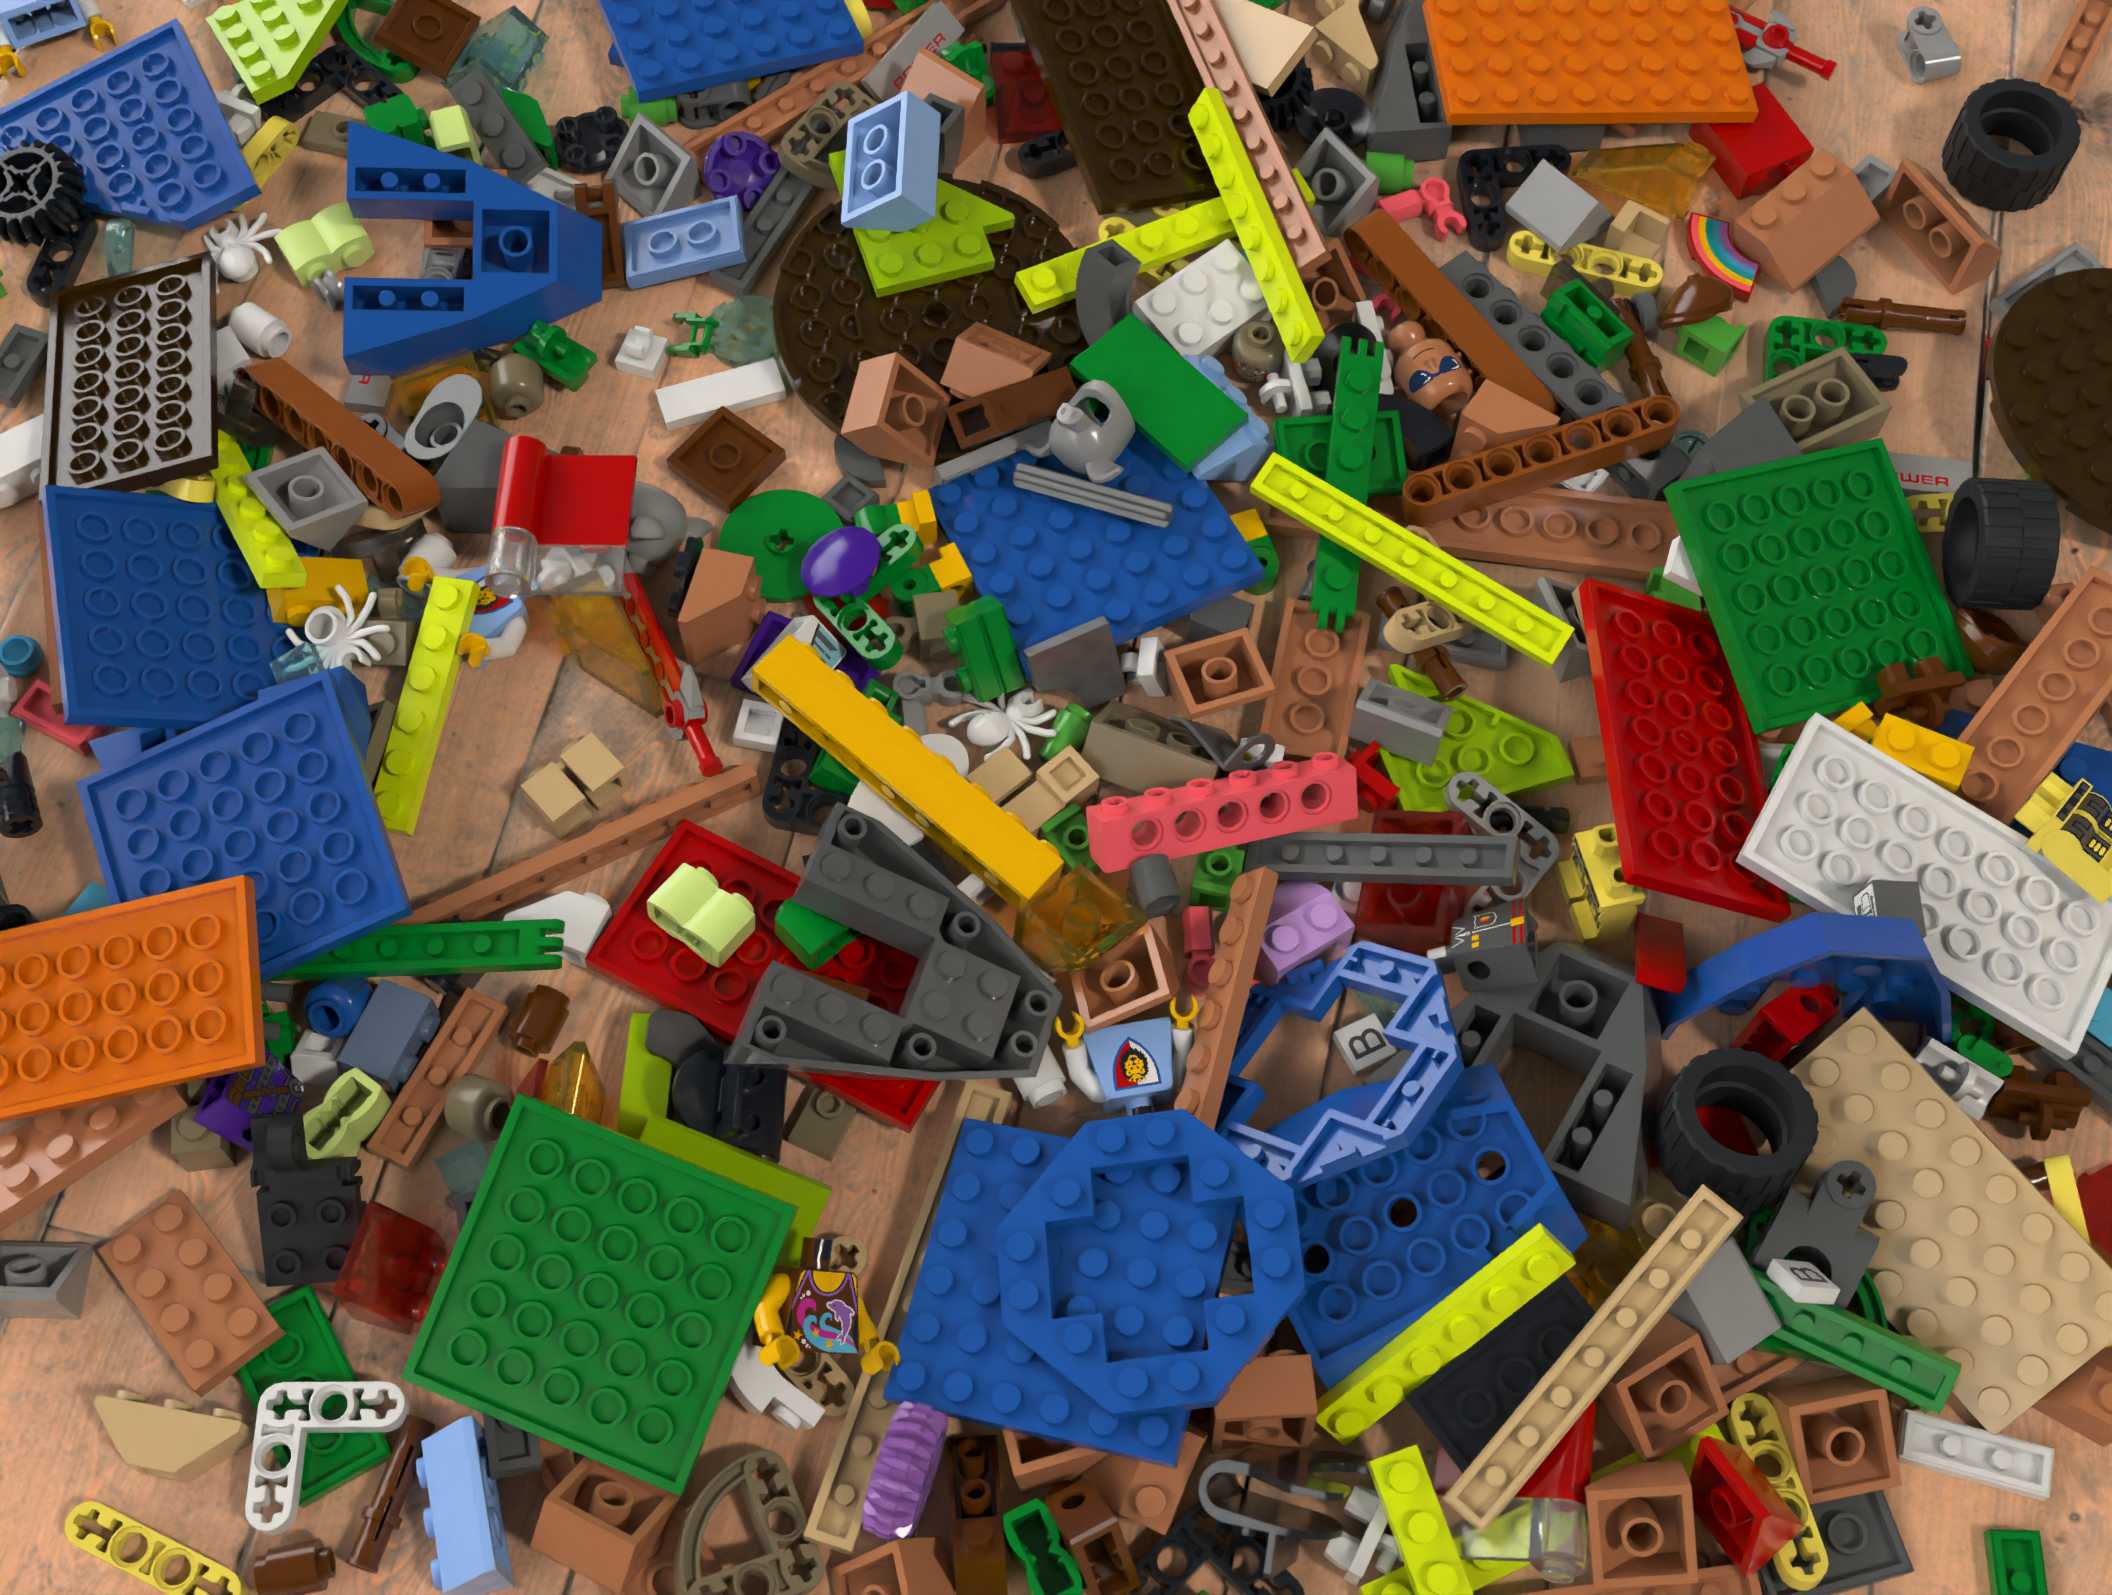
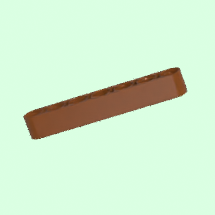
[1343,208,1558,415]
[236,357,441,520]
[1400,394,1681,527]

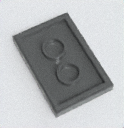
[1757,1490,1914,1595]

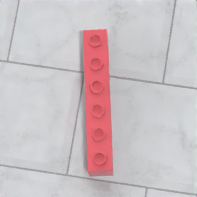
[1086,752,1358,873]

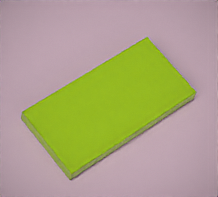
[639,1112,832,1266]

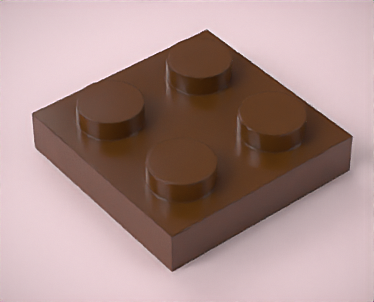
[374,0,481,81]
[666,405,786,514]

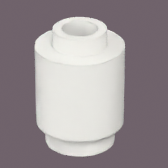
[228,302,292,358]
[396,533,457,599]
[1013,1043,1067,1109]

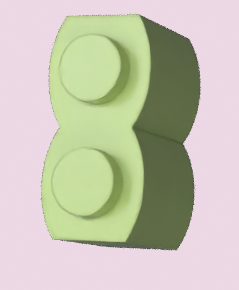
[429,105,483,166]
[274,202,375,288]
[647,863,755,968]
[303,1067,393,1160]

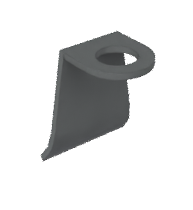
[1170,715,1276,772]

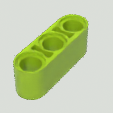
[618,1011,678,1140]

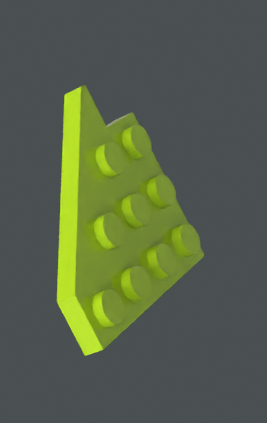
[829,150,1015,298]
[1378,663,1575,829]

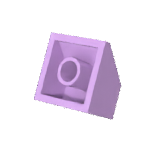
[1223,880,1355,987]

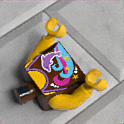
[752,1237,900,1375]

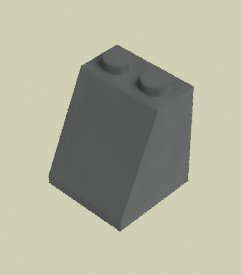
[1677,397,1803,482]
[434,419,562,534]

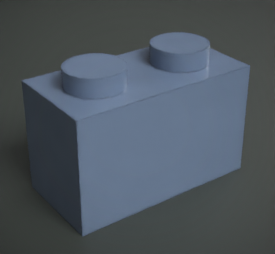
[337,979,441,1096]

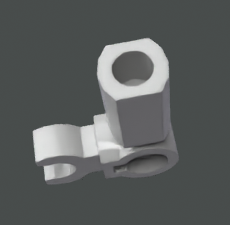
[892,670,962,736]

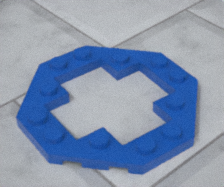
[1214,940,1465,1191]
[996,1108,1307,1419]

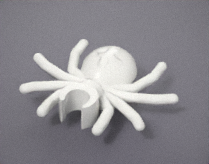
[189,212,282,295]
[285,585,390,678]
[948,687,1057,761]

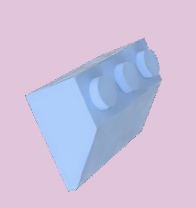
[841,90,941,232]
[1182,354,1275,481]
[416,1415,514,1595]

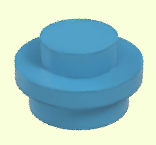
[0,635,44,678]

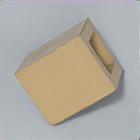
[1603,198,1671,260]
[1035,745,1100,809]

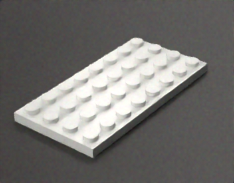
[1735,713,2112,1060]

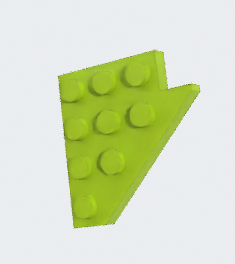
[205,0,349,105]

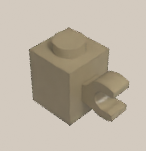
[362,587,421,666]
[885,590,959,662]
[171,1078,236,1172]

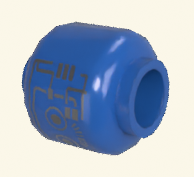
[304,978,374,1039]

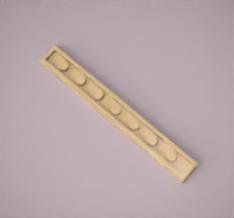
[1443,1184,1744,1534]

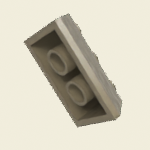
[1738,346,1892,455]
[1081,699,1225,815]

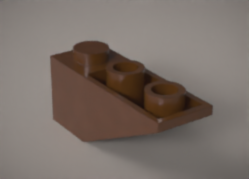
[945,366,1077,453]
[947,1435,1008,1595]

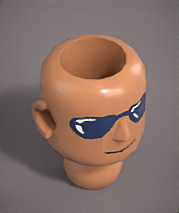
[1387,320,1473,420]

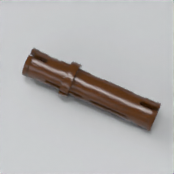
[1607,297,1672,398]
[1839,297,1966,336]
[1376,586,1468,702]
[346,1415,436,1574]

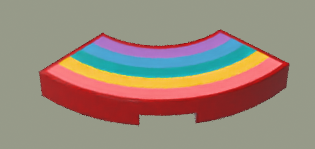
[1686,212,1760,303]

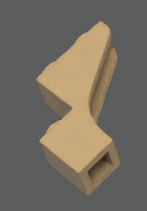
[1310,0,1379,97]

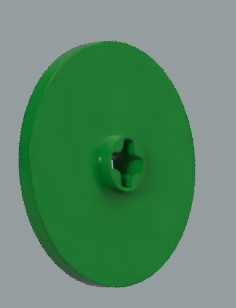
[718,489,843,603]

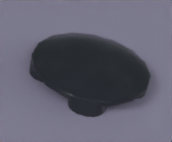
[554,106,629,173]
[668,536,704,619]

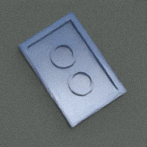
[622,195,747,290]

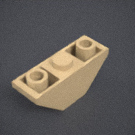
[93,1390,255,1483]

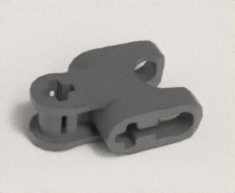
[1747,1160,1880,1309]

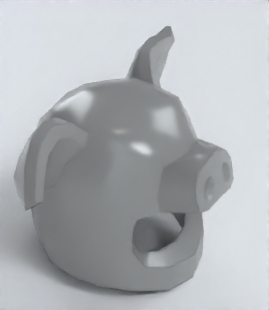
[1021,380,1135,483]
[627,480,713,576]

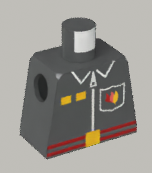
[1427,897,1539,993]

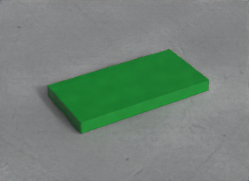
[1070,313,1248,474]
[237,1284,392,1508]

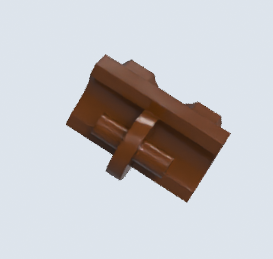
[1873,656,1967,730]
[1988,1065,2091,1142]

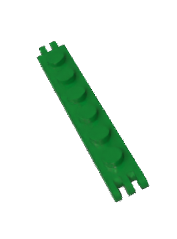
[1309,336,1385,633]
[268,919,565,981]

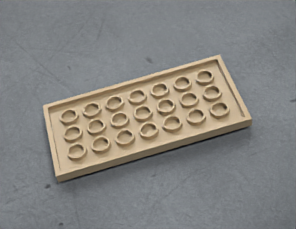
[1740,1007,2112,1435]

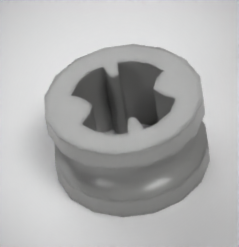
[310,269,344,312]

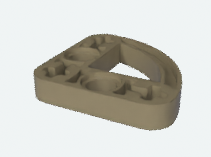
[778,81,879,192]
[673,1449,825,1595]

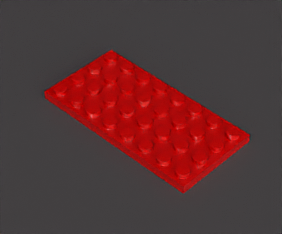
[1578,577,1792,923]
[585,819,942,1134]

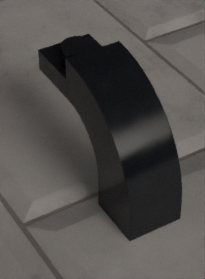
[1326,393,1455,472]

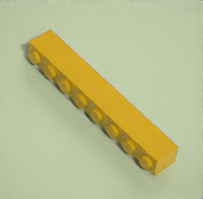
[752,634,1064,916]

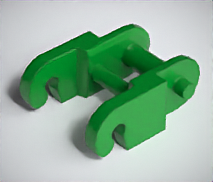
[666,313,720,358]
[1950,1029,2013,1077]

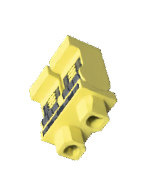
[2014,772,2112,904]
[1554,823,1646,945]

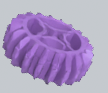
[861,1401,948,1541]

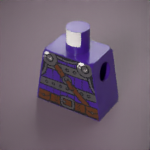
[193,1047,305,1153]

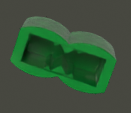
[775,897,864,971]
[1003,1498,1082,1595]

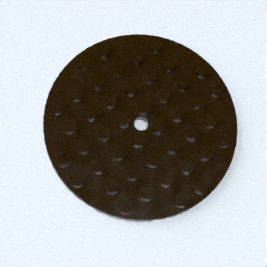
[773,173,1090,467]
[1985,268,2112,535]

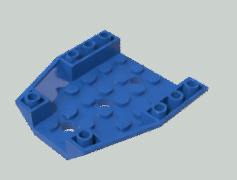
[1238,1063,1589,1390]

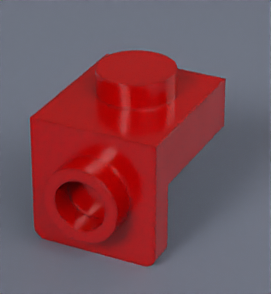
[1347,741,1400,820]

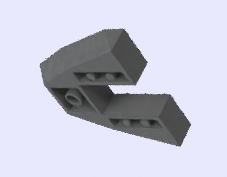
[1364,0,1607,161]
[725,802,1063,1081]
[1363,939,1662,1234]

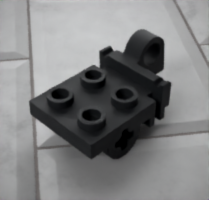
[249,1113,371,1287]

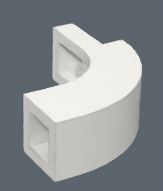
[728,1321,826,1431]

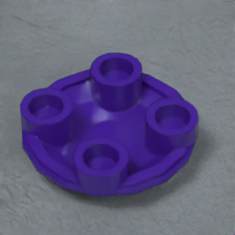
[703,131,781,212]
[801,526,882,598]

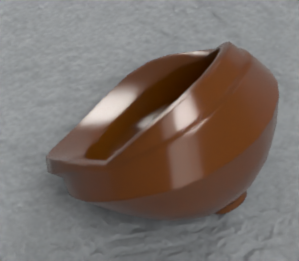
[1658,273,1734,330]
[1955,607,2030,675]

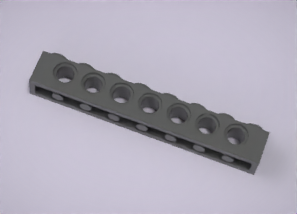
[1438,250,1691,502]

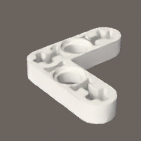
[245,1381,410,1535]

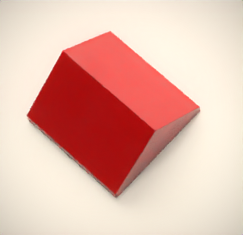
[1690,1436,1804,1578]

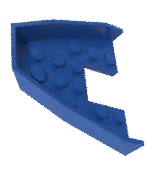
[1659,912,1952,1048]

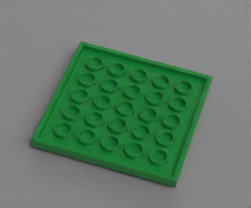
[1663,438,1975,735]
[401,1093,799,1496]

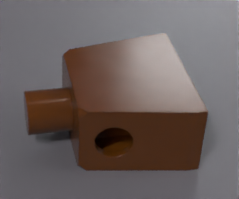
[1044,1479,1141,1595]

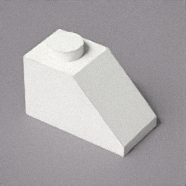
[503,890,614,971]

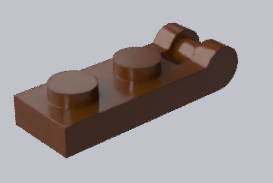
[574,179,627,289]

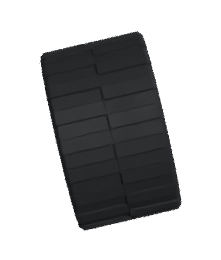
[1941,78,2081,212]
[1942,477,2061,611]
[1651,1048,1819,1214]

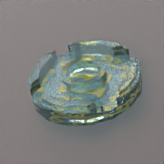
[710,295,779,368]

